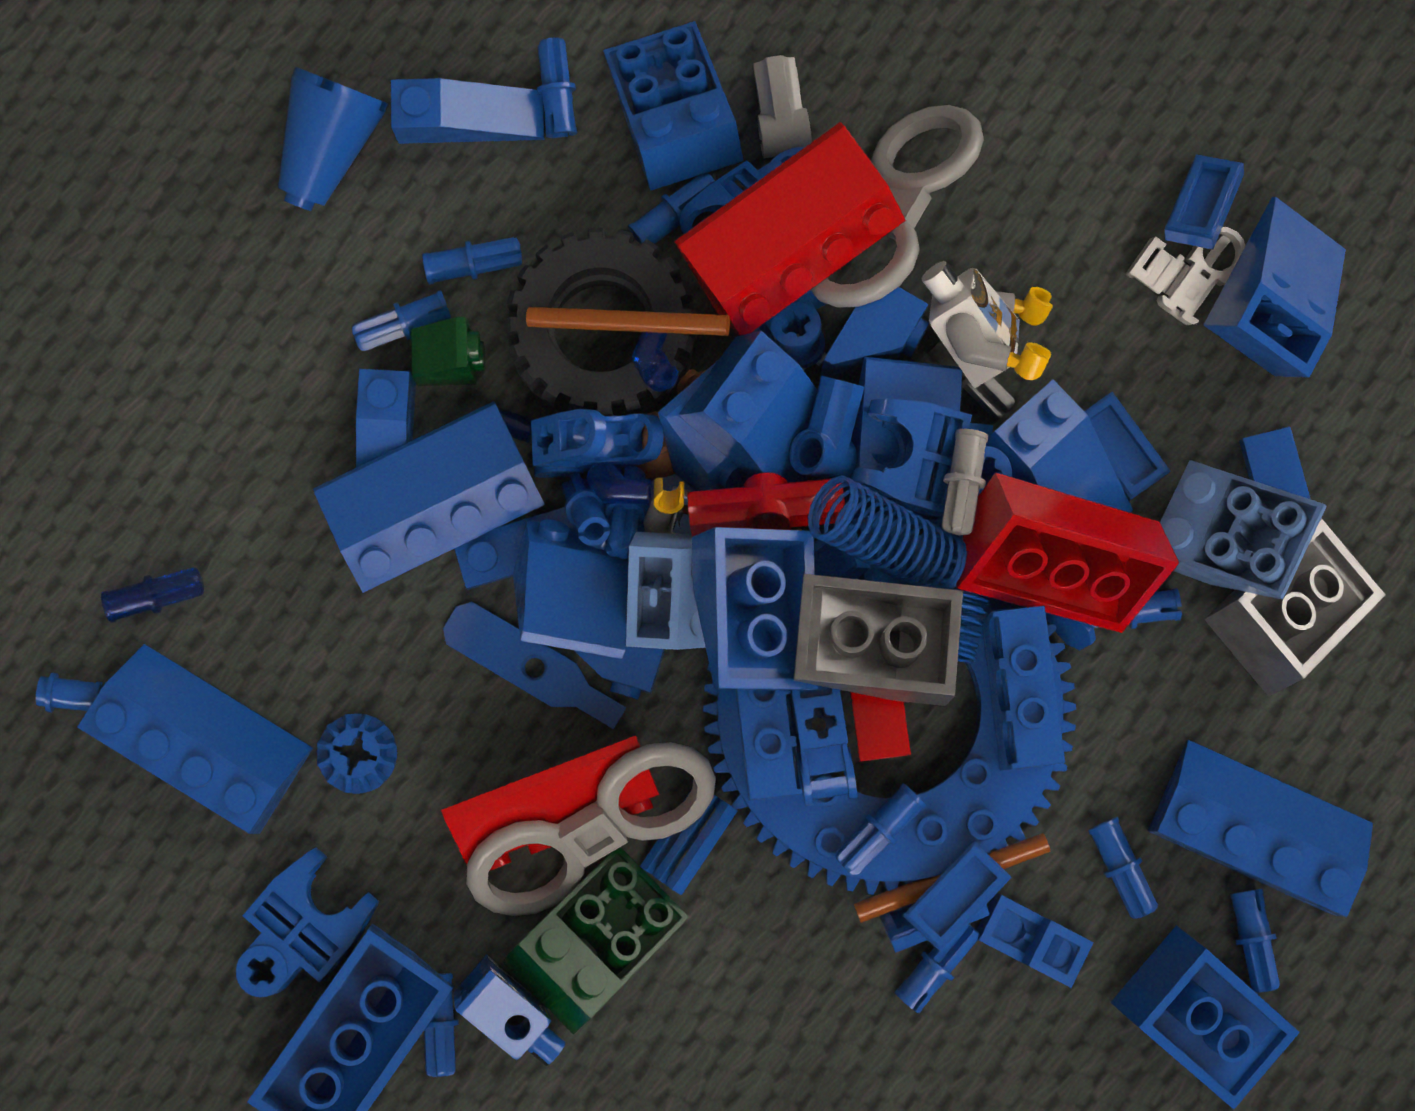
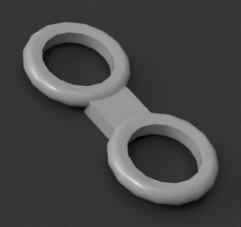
[810,105,984,308]
[466,742,716,916]

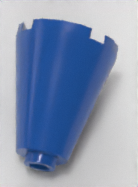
[278,67,389,211]

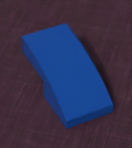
[977,893,1094,988]

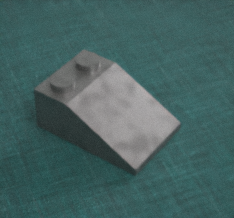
[1204,518,1386,697]
[793,574,963,706]

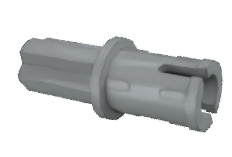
[942,429,988,535]

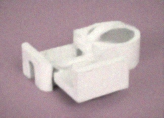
[1126,227,1245,325]

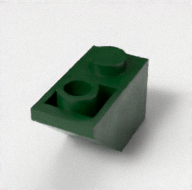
[411,317,485,386]

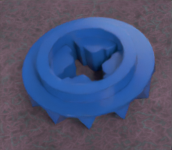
[317,714,397,794]

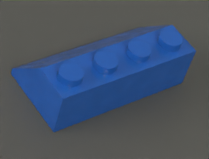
[313,401,545,593]
[77,644,313,834]
[1148,740,1373,917]
[247,923,454,1111]

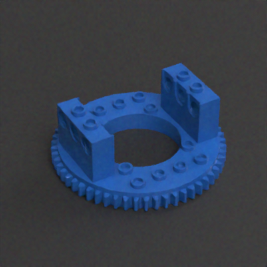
[703,528,1076,895]

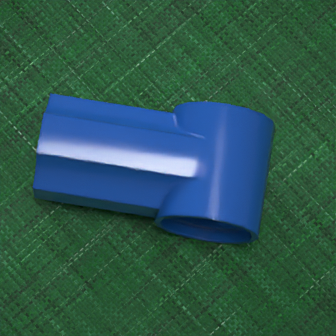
[789,376,864,479]

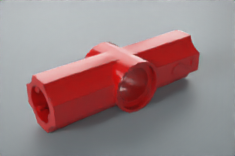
[687,472,846,537]

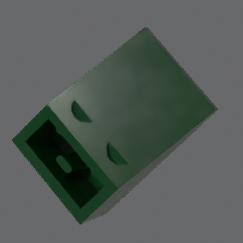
[502,847,689,1034]

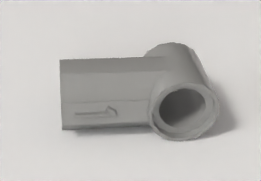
[753,55,812,159]

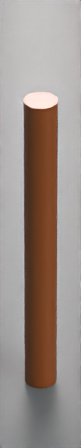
[526,307,730,336]
[853,833,1051,923]

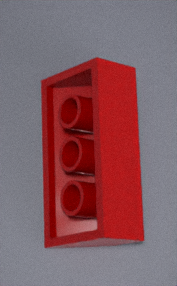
[674,122,906,336]
[956,473,1179,633]
[441,735,660,871]

